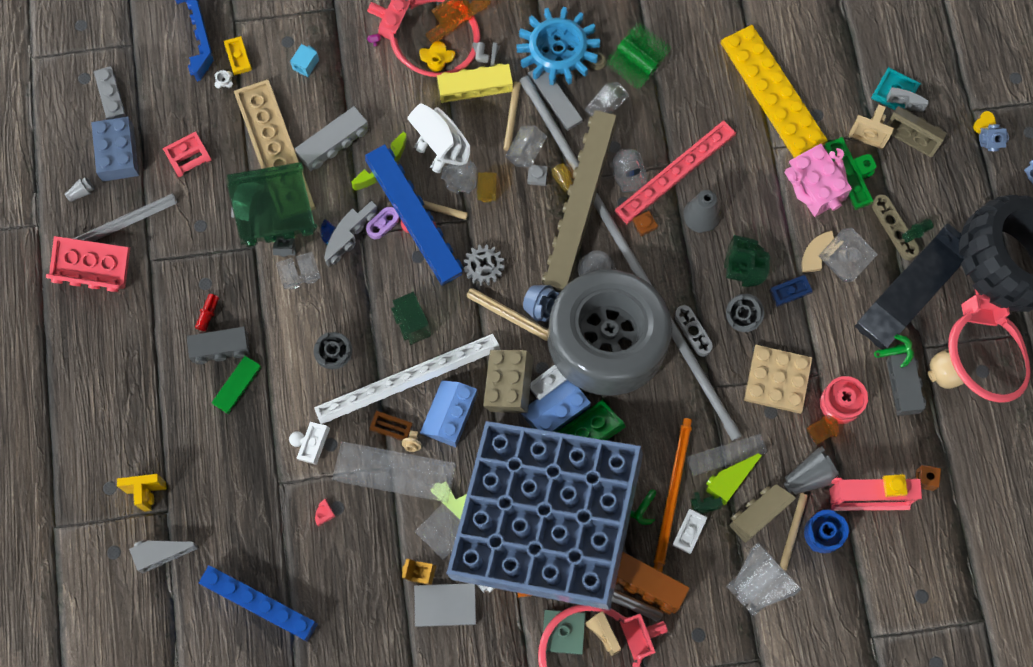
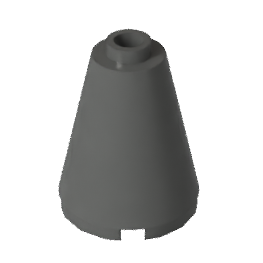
[683,190,721,233]
[783,446,840,495]

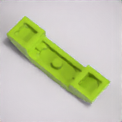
[351,131,407,191]

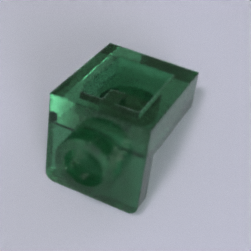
[691,492,723,514]

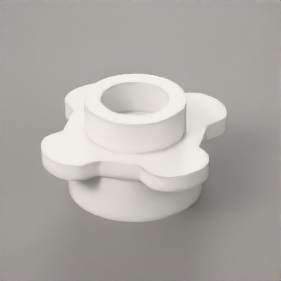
[215,70,233,89]

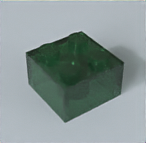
[391,291,431,345]

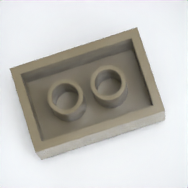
[483,350,534,413]

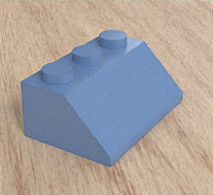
[420,380,478,447]
[521,380,591,432]

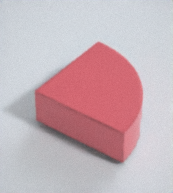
[315,499,335,526]

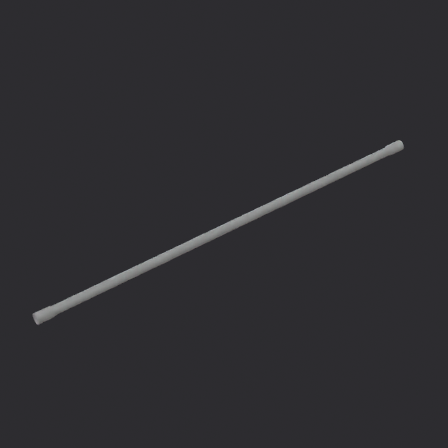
[520,76,742,441]

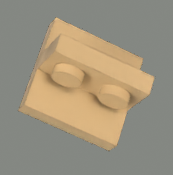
[848,105,894,150]

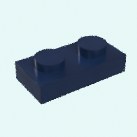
[769,275,813,307]

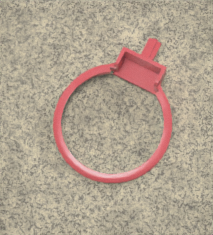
[367,0,480,77]
[948,289,1031,403]
[538,605,668,667]

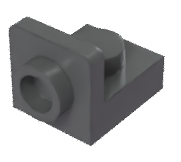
[273,237,296,257]

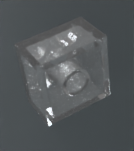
[818,227,877,282]

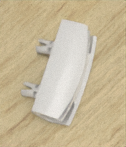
[407,103,470,173]

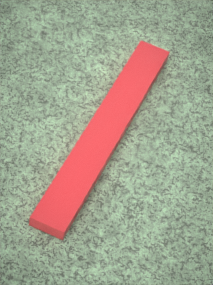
[615,120,736,224]

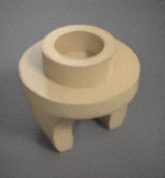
[402,430,422,452]

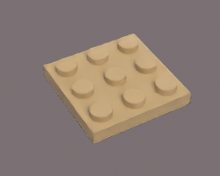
[744,345,812,414]

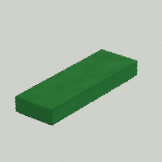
[211,356,262,414]

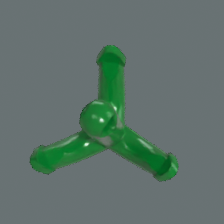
[874,335,914,368]
[630,489,656,525]

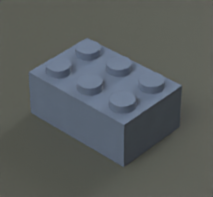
[91,117,139,182]

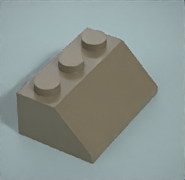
[887,106,947,158]
[729,484,796,543]

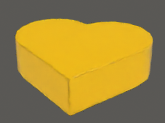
[973,111,996,134]

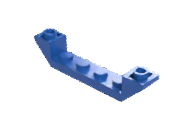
[175,0,214,81]

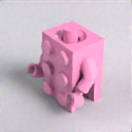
[784,144,852,217]

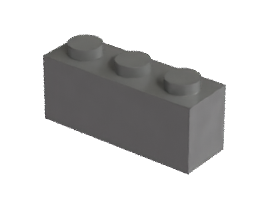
[187,327,250,364]
[886,354,926,416]

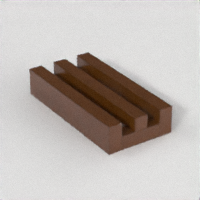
[369,411,413,441]

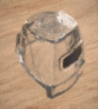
[609,148,647,193]

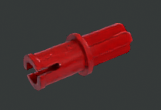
[195,294,219,332]

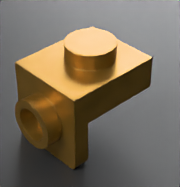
[402,558,436,585]

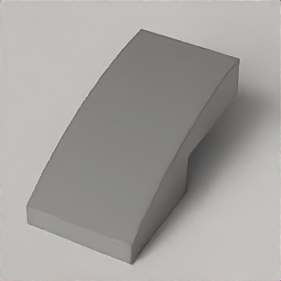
[887,88,928,112]

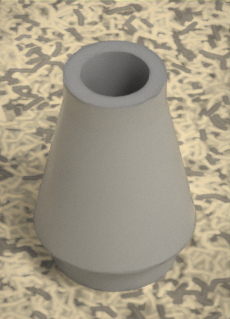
[65,177,94,202]

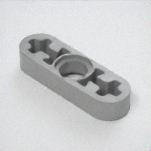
[675,305,713,356]

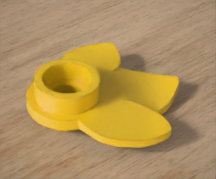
[419,41,455,72]

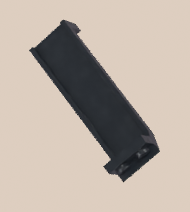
[854,223,964,349]

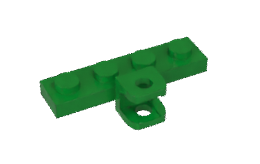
[825,137,877,210]

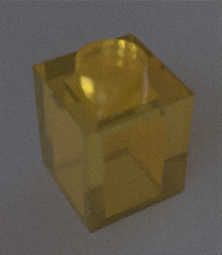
[477,172,497,202]

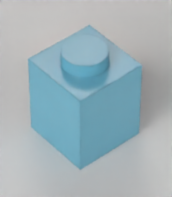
[290,44,319,77]

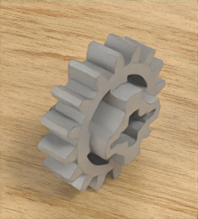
[463,244,504,286]

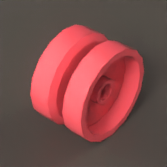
[820,376,868,424]

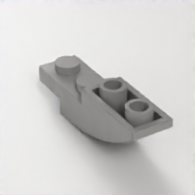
[324,201,378,267]

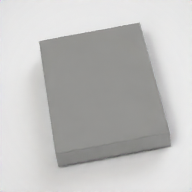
[414,583,476,627]

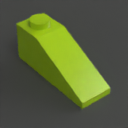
[706,453,762,505]

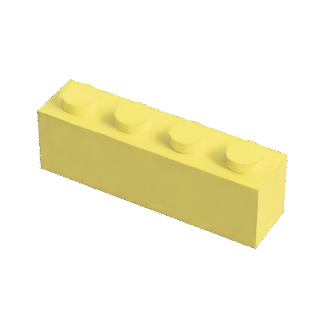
[437,64,513,103]

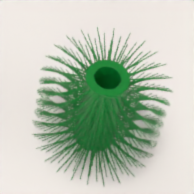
[606,22,671,89]

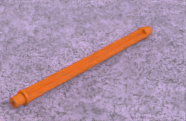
[653,418,692,573]

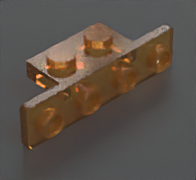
[425,0,491,43]

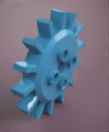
[516,7,600,85]

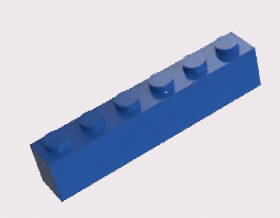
[199,565,318,642]

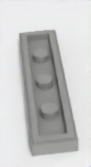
[528,69,583,131]

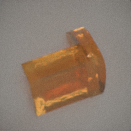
[806,415,839,445]

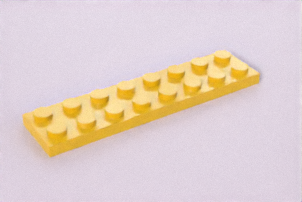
[721,25,828,158]

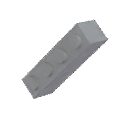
[295,106,369,172]

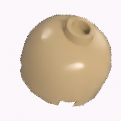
[928,349,964,389]

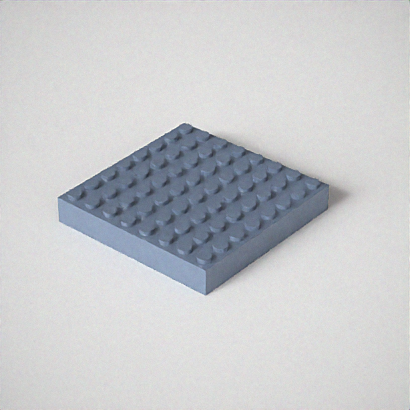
[446,421,643,610]

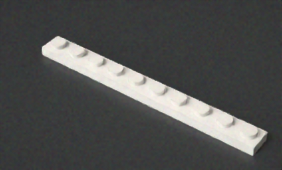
[314,334,500,424]

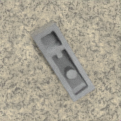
[129,540,198,574]

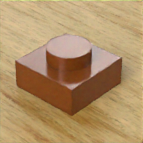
[632,211,658,237]

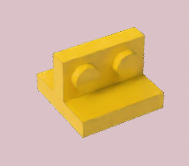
[117,474,166,511]

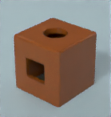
[916,465,941,491]

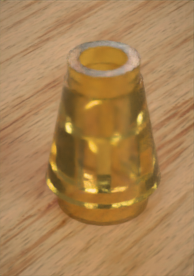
[551,163,573,192]

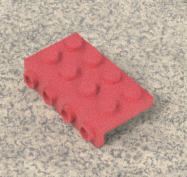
[46,236,130,292]

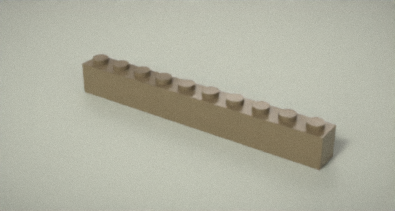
[542,110,617,293]

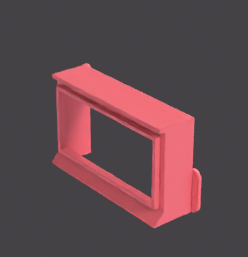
[830,478,922,511]

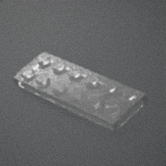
[332,441,456,503]

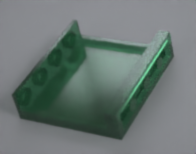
[226,162,318,247]

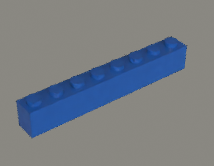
[365,144,463,286]

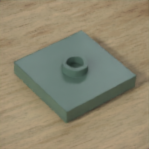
[543,610,585,655]

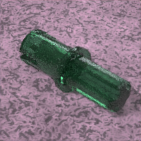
[902,219,934,242]

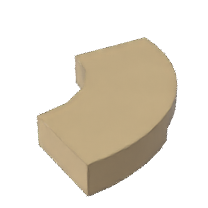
[801,231,836,273]

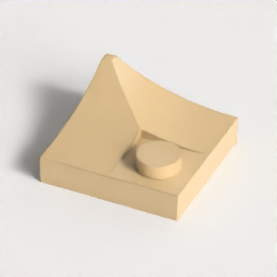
[584,611,621,656]

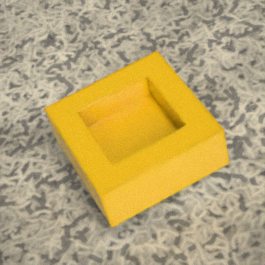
[883,474,908,497]

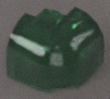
[724,235,770,287]

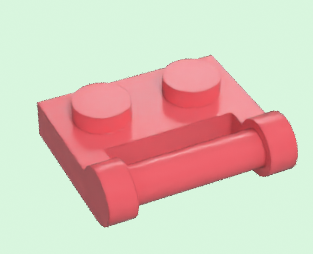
[162,131,212,177]

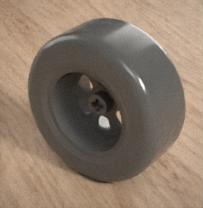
[547,270,672,396]

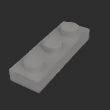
[94,66,126,120]

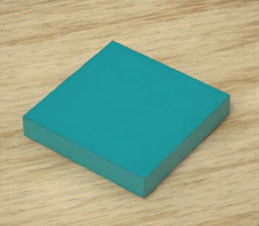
[871,67,921,110]

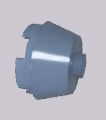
[523,285,559,322]

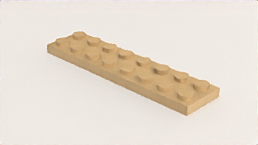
[234,79,316,221]

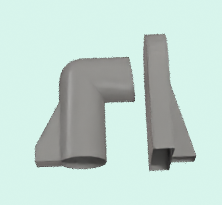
[473,42,500,67]

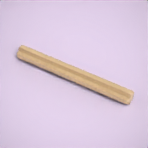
[467,288,548,341]

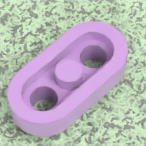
[366,207,399,239]

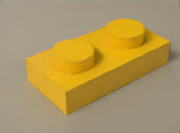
[224,36,252,75]

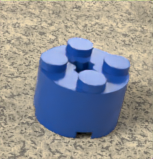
[804,510,849,553]

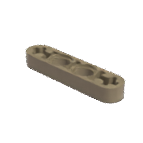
[872,195,919,261]

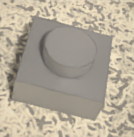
[527,165,547,186]

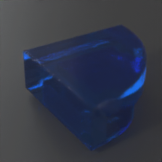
[321,219,336,246]

